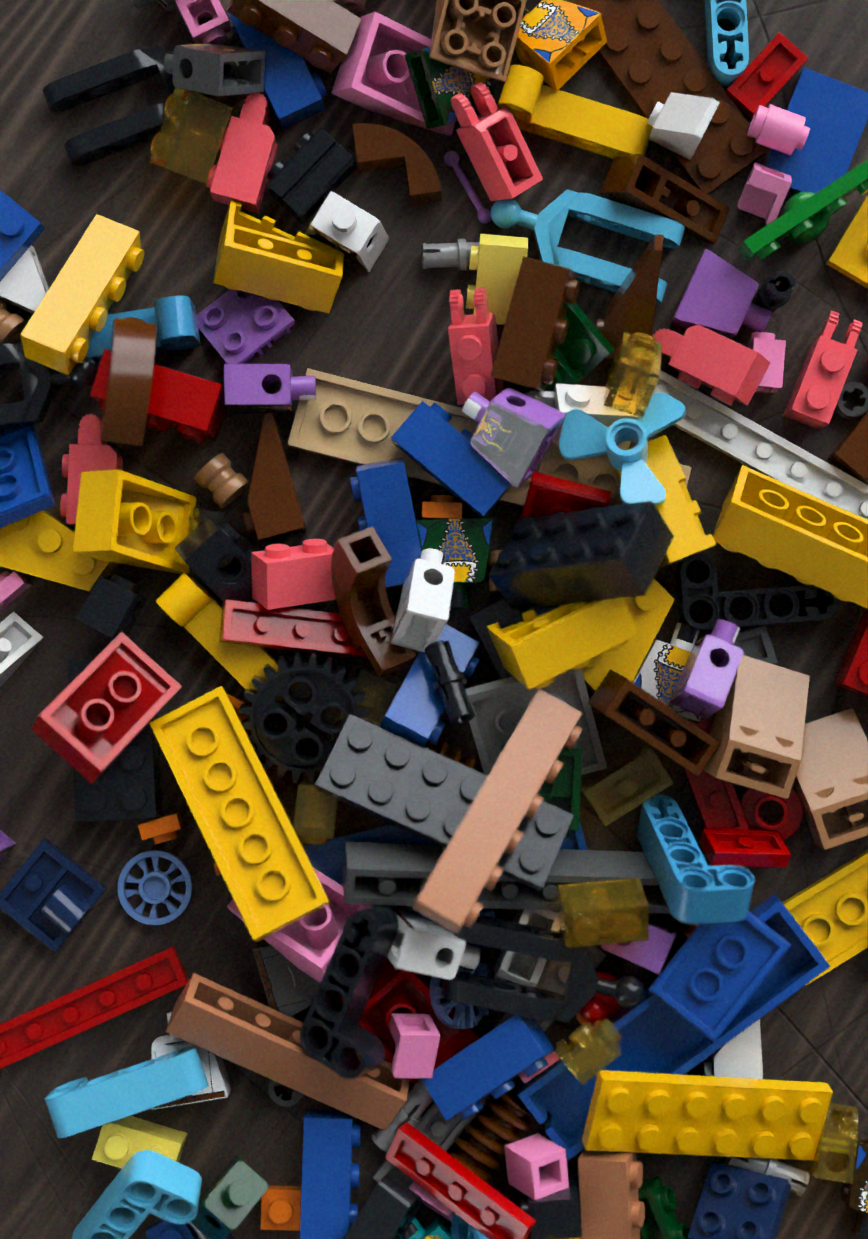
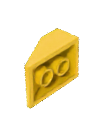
[73,469,197,574]

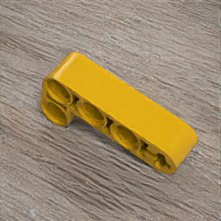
[497,65,653,159]
[156,572,298,702]

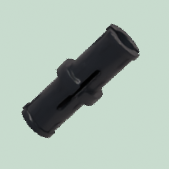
[756,271,795,312]
[424,640,475,725]

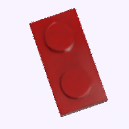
[726,32,808,118]
[699,829,791,869]

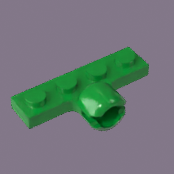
[738,159,868,263]

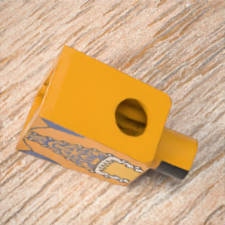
[515,0,607,91]

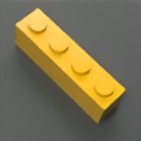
[20,214,144,375]

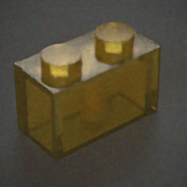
[149,88,233,184]
[604,332,662,418]
[581,748,674,827]
[293,781,341,845]
[558,878,649,948]

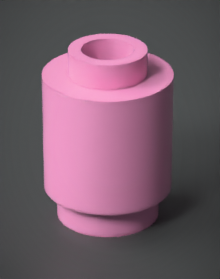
[747,104,810,156]

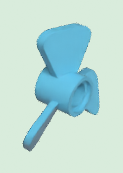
[559,392,685,506]

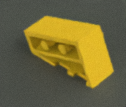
[213,199,344,314]
[615,435,716,567]
[0,510,118,592]
[581,578,675,693]
[486,598,638,690]

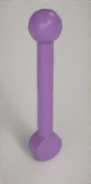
[444,151,492,224]

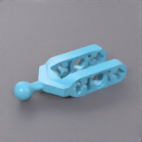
[490,189,685,304]

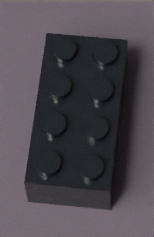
[488,500,674,609]
[68,656,163,822]

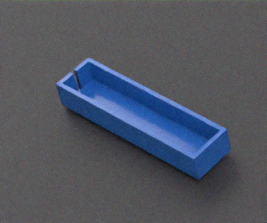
[518,893,830,1161]

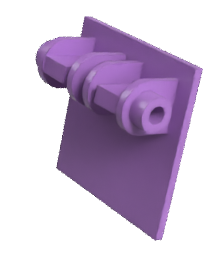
[196,289,295,364]

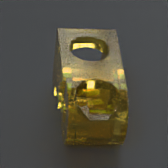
[808,1102,858,1184]

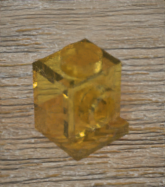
[556,1018,622,1085]

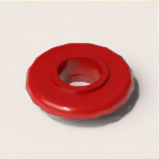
[740,788,803,840]

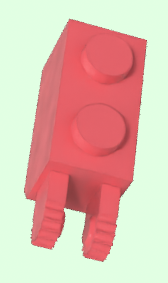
[451,81,543,201]
[206,92,278,214]
[448,288,503,405]
[783,310,863,430]
[651,324,770,406]
[60,413,123,527]
[251,539,336,610]

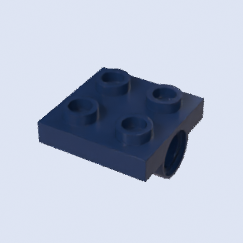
[0,838,108,952]
[688,1161,791,1239]

